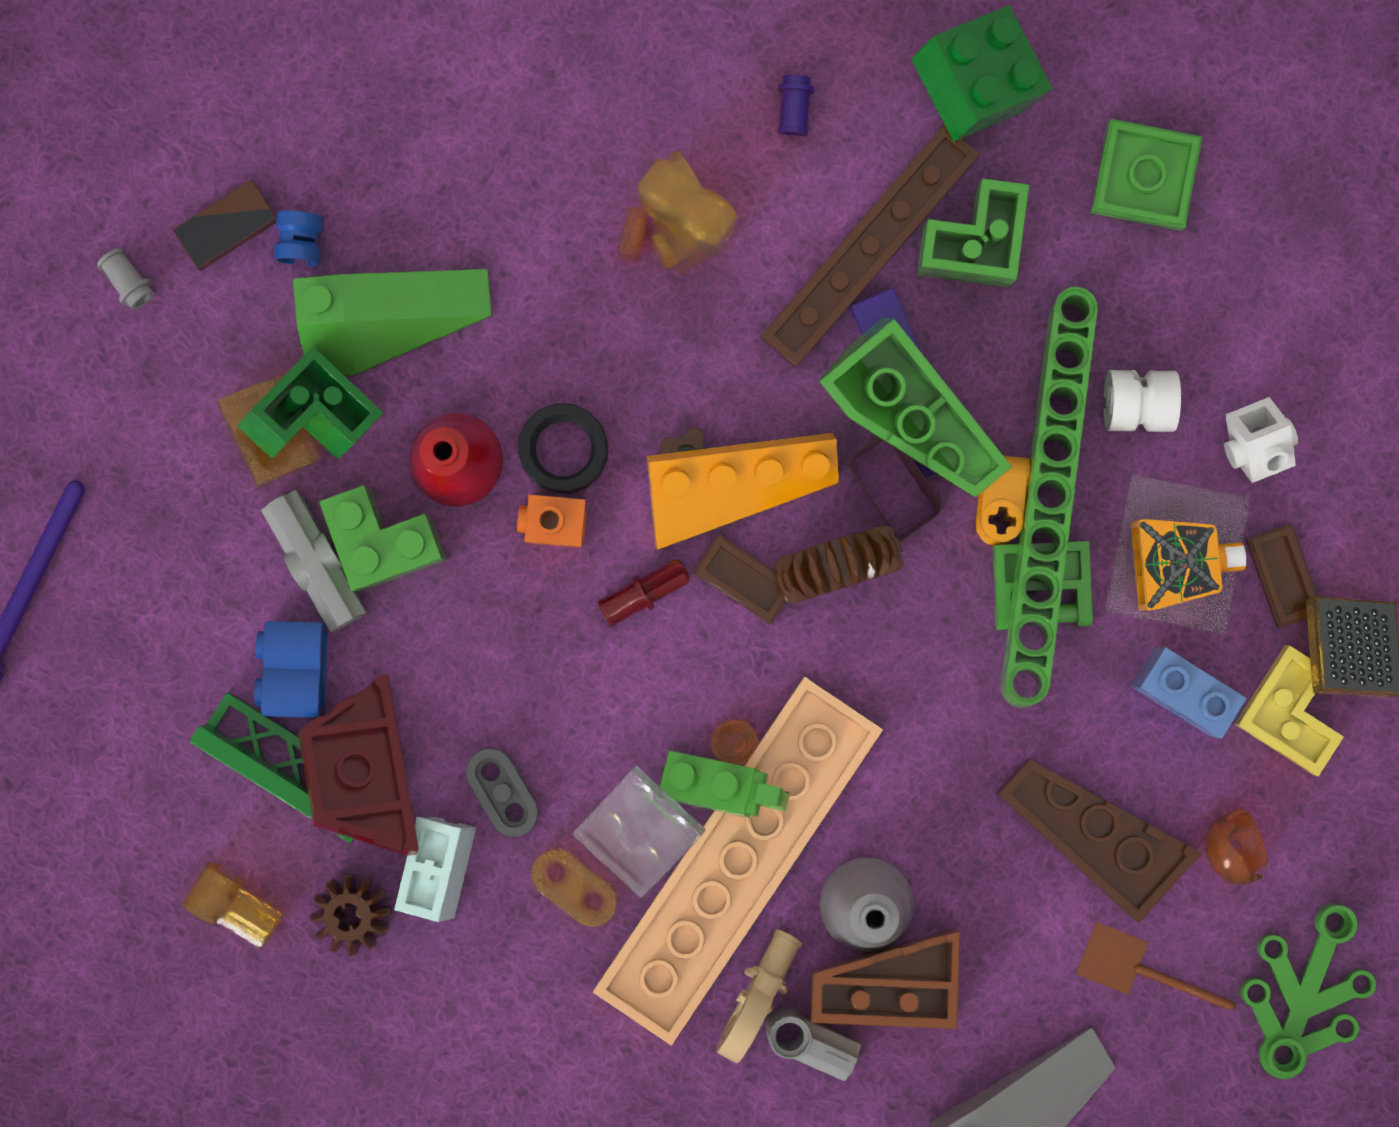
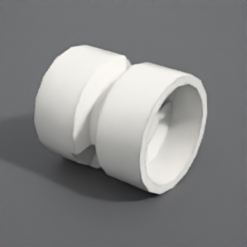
[1104,370,1181,432]

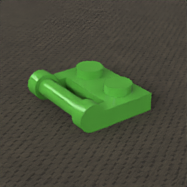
[992,541,1093,630]

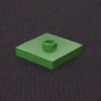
[1090,119,1203,231]

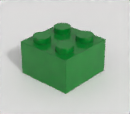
[911,5,1053,142]

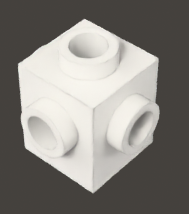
[1224,397,1298,483]

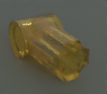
[182,862,285,949]

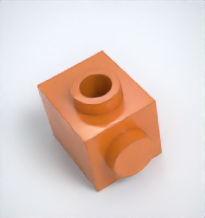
[517,495,588,548]

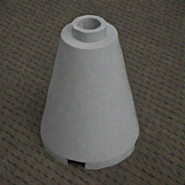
[820,858,914,952]

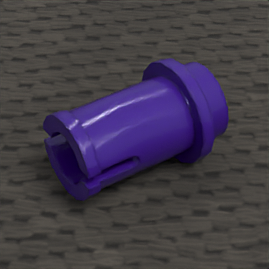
[778,75,815,136]

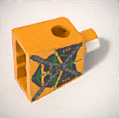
[1130,519,1246,611]

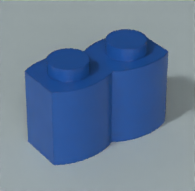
[254,621,328,718]

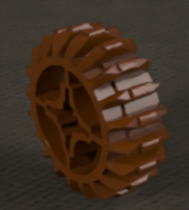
[775,525,904,603]

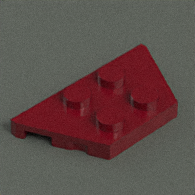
[299,675,419,856]

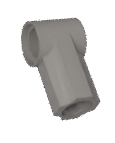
[765,1007,862,1081]

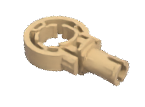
[715,929,802,1064]

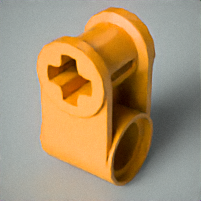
[976,455,1030,546]

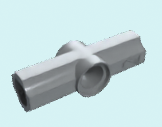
[261,490,368,633]

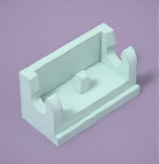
[394,817,476,922]

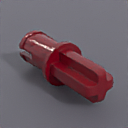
[597,559,690,627]

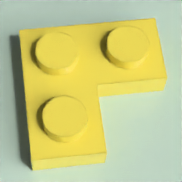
[1234,645,1344,777]

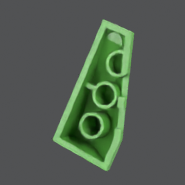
[818,318,1012,497]

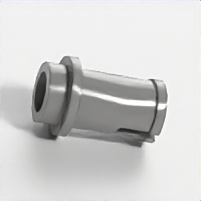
[97,248,155,310]

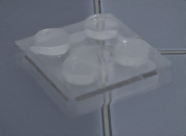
[572,765,706,898]

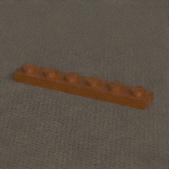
[760,124,980,369]

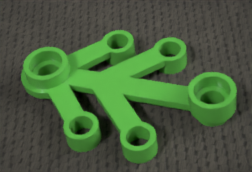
[1240,903,1376,1079]

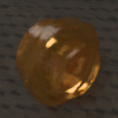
[711,719,758,765]

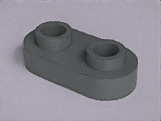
[466,748,539,837]

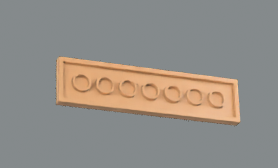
[593,677,883,1046]

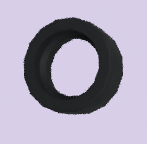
[518,403,608,494]

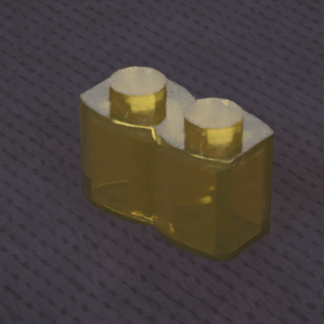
[637,158,738,255]

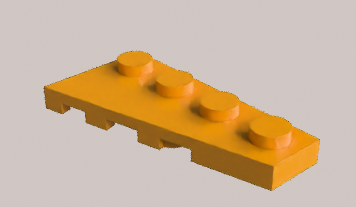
[647,433,839,550]

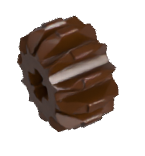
[310,873,392,956]

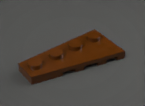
[996,758,1202,923]

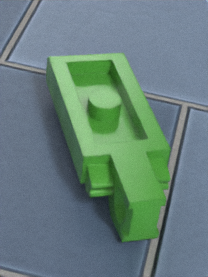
[657,750,790,818]

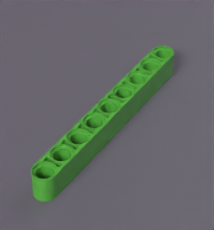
[1001,287,1098,708]

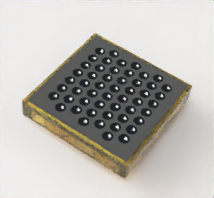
[1306,596,1399,698]

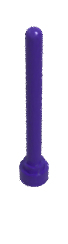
[0,480,85,683]

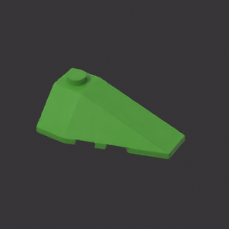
[293,269,492,376]

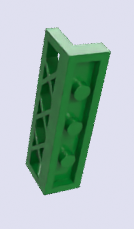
[189,692,356,843]

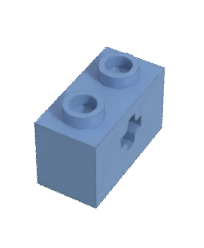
[1130,647,1247,739]

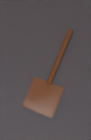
[1076,922,1236,1010]

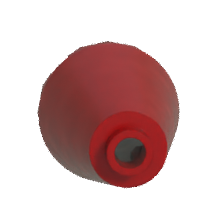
[409,413,503,507]

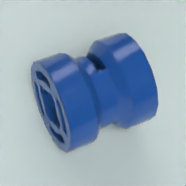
[273,211,324,266]

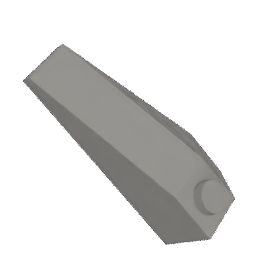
[929,1027,1116,1127]

